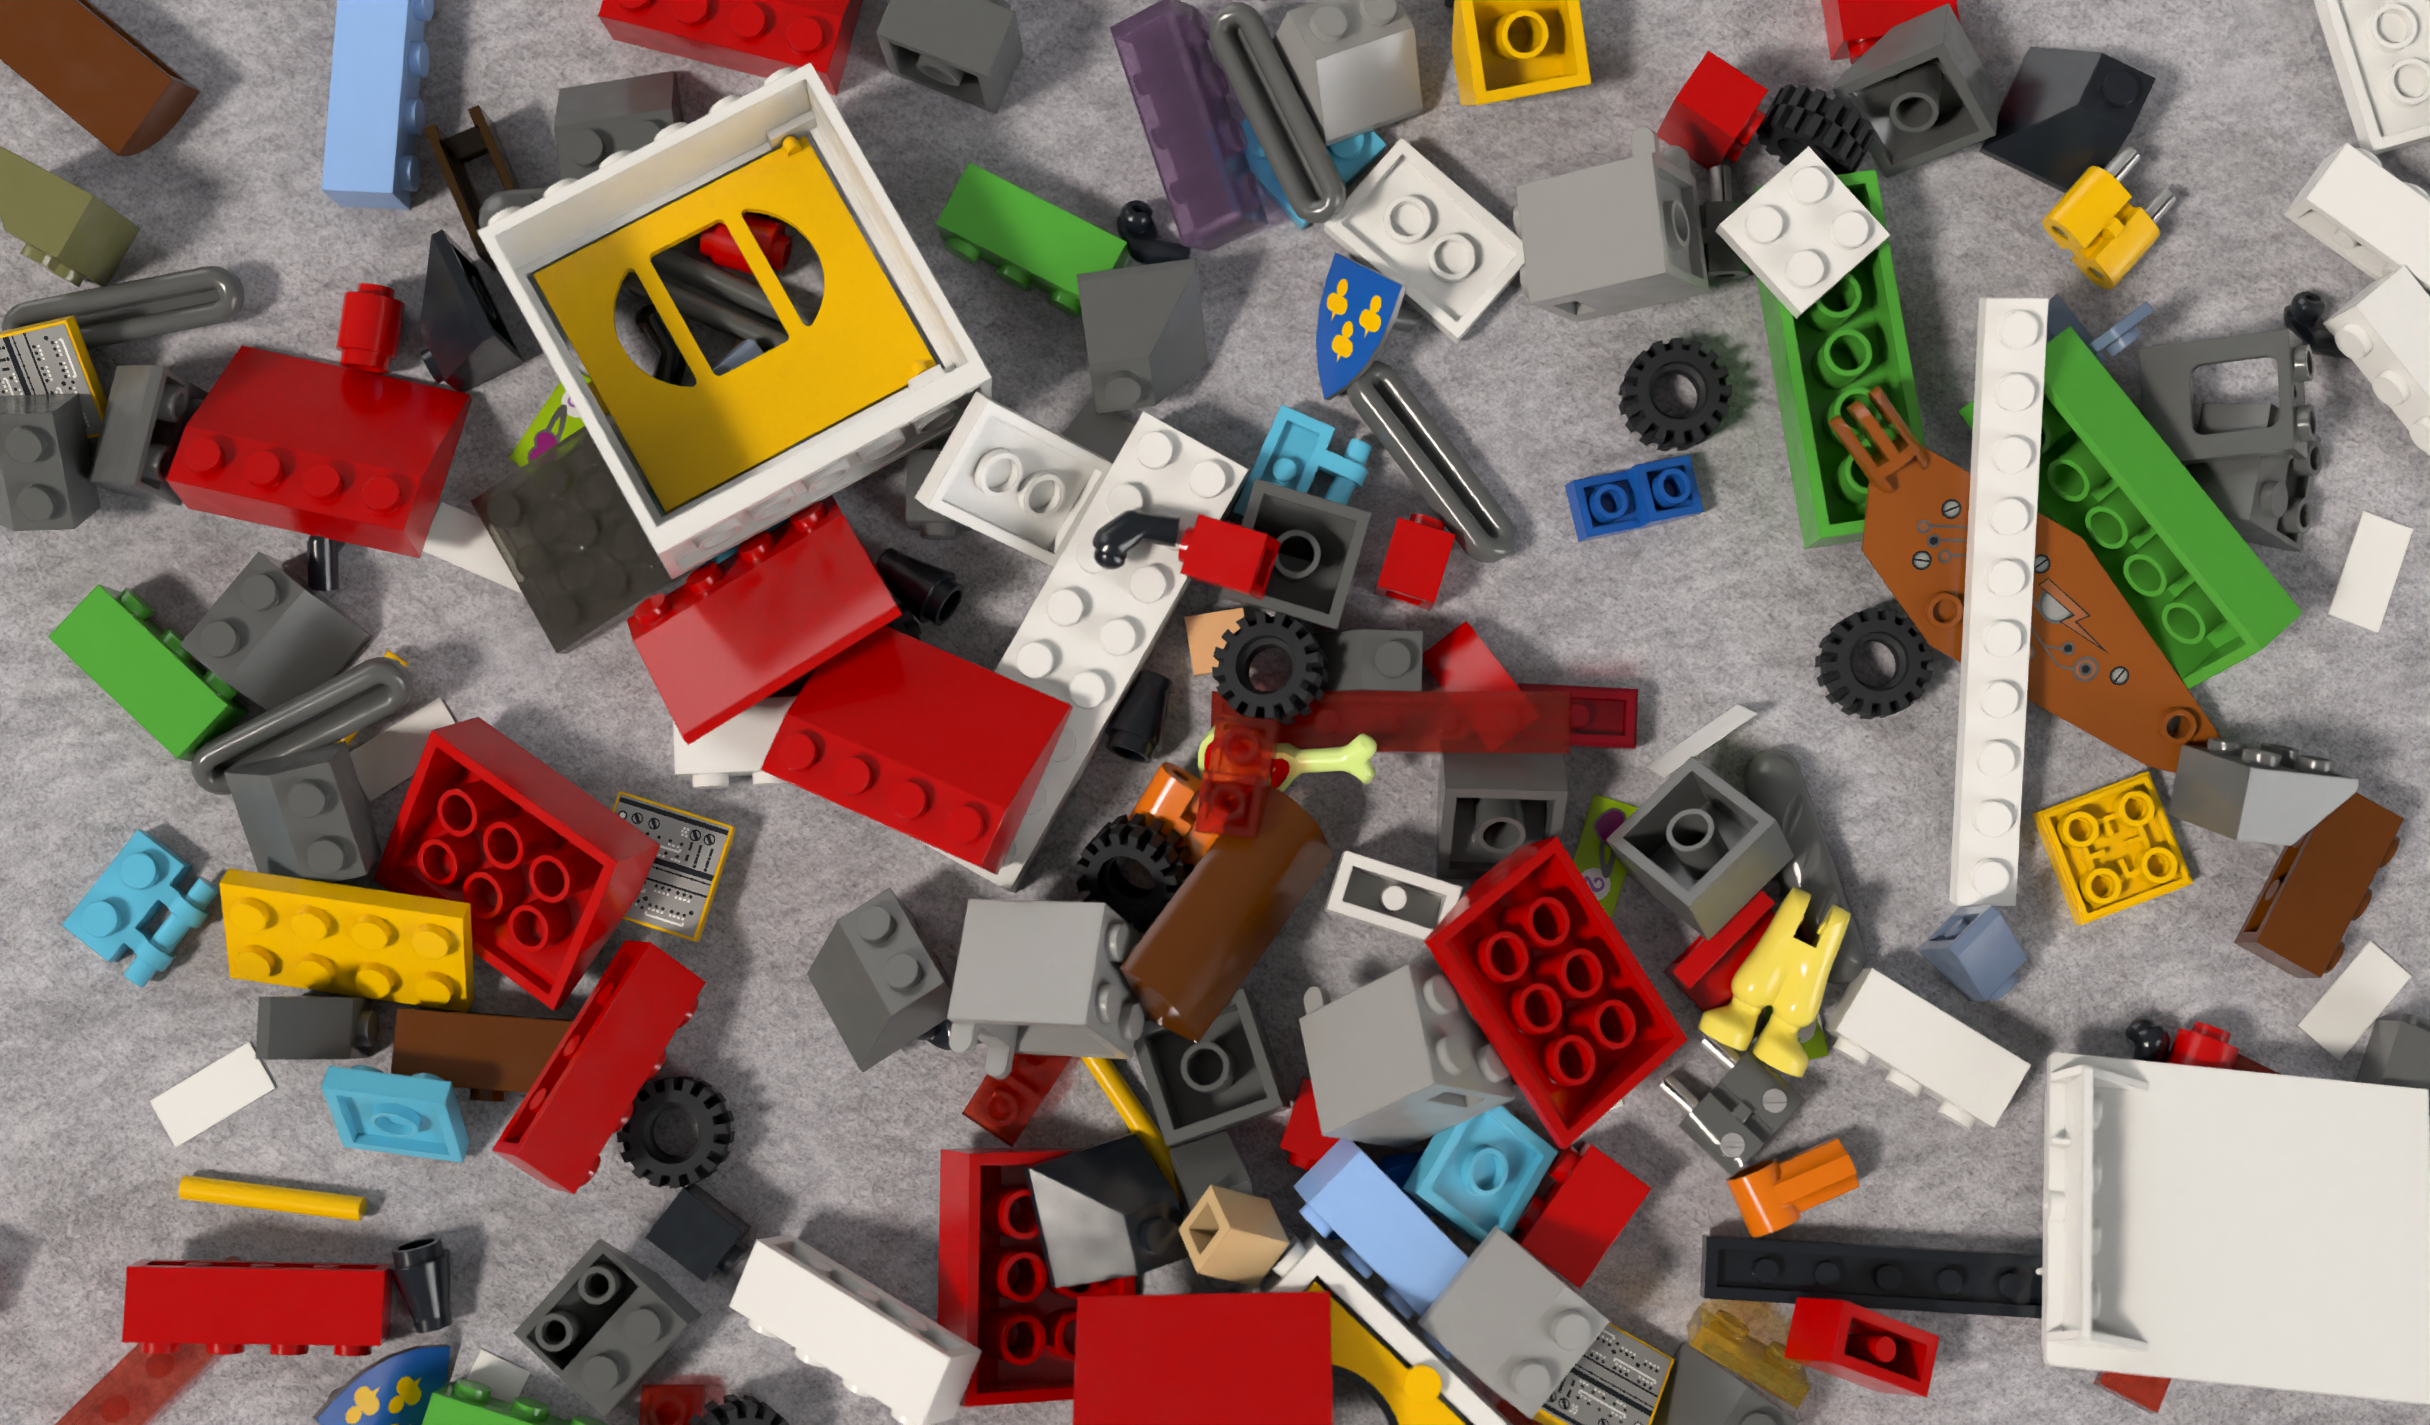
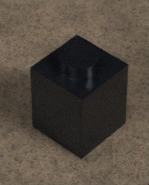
[645,1183,751,1282]

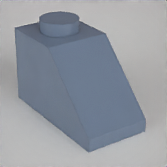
[1917,905,2028,1002]

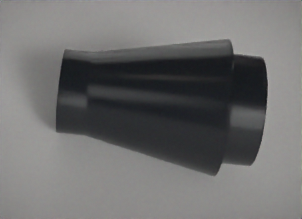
[875,548,964,626]
[1105,670,1173,764]
[388,1237,453,1333]

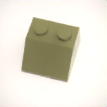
[0,146,141,287]

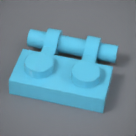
[1233,404,1373,519]
[62,829,220,987]

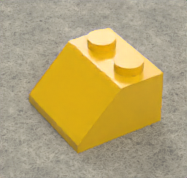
[1452,0,1591,106]

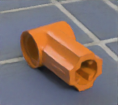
[1726,1137,1860,1237]

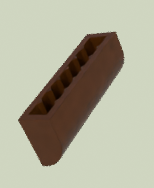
[0,0,201,156]
[1120,780,1333,1044]

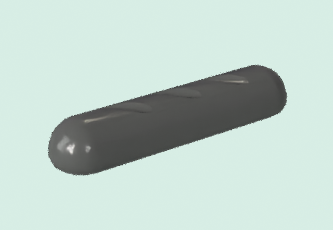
[1208,2,1346,224]
[622,248,818,351]
[2,266,245,349]
[1347,361,1516,563]
[191,657,412,795]
[1743,749,1867,984]

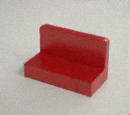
[1663,889,1797,1013]

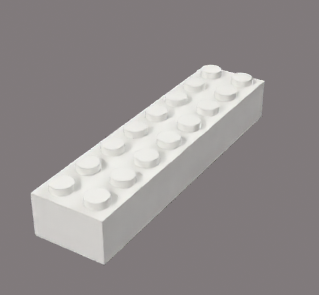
[920,411,1248,893]

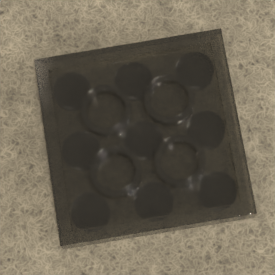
[471,414,710,654]

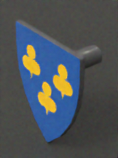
[1316,253,1417,400]
[312,1344,450,1425]

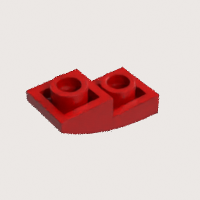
[1422,621,1541,753]

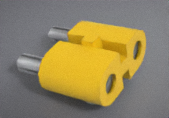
[2042,146,2176,290]

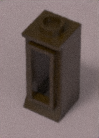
[424,105,521,271]

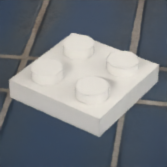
[1715,146,1890,319]

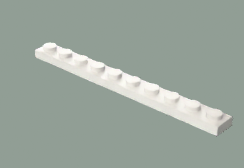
[1949,298,2048,906]

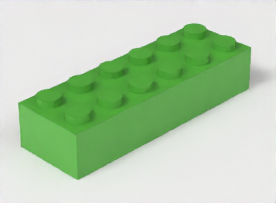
[1753,169,1926,550]
[1958,326,2303,689]

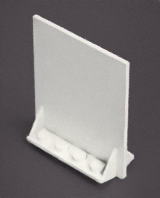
[2036,1052,2430,1405]

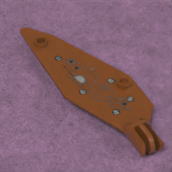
[1828,386,2221,773]

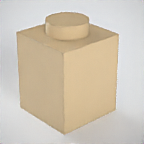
[1179,1185,1290,1287]

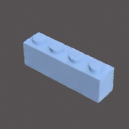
[321,0,434,210]
[1293,1139,1469,1360]

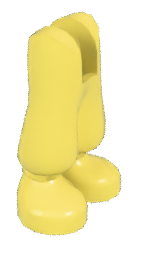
[1697,887,1851,1078]

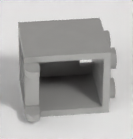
[1513,127,1709,322]
[947,899,1144,1080]
[1299,964,1515,1149]

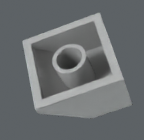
[1273,0,1423,146]
[1417,1225,1610,1419]

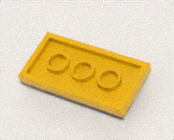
[219,868,475,1012]

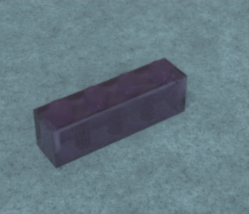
[1110,0,1269,252]

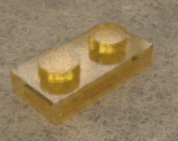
[1686,1306,1811,1409]

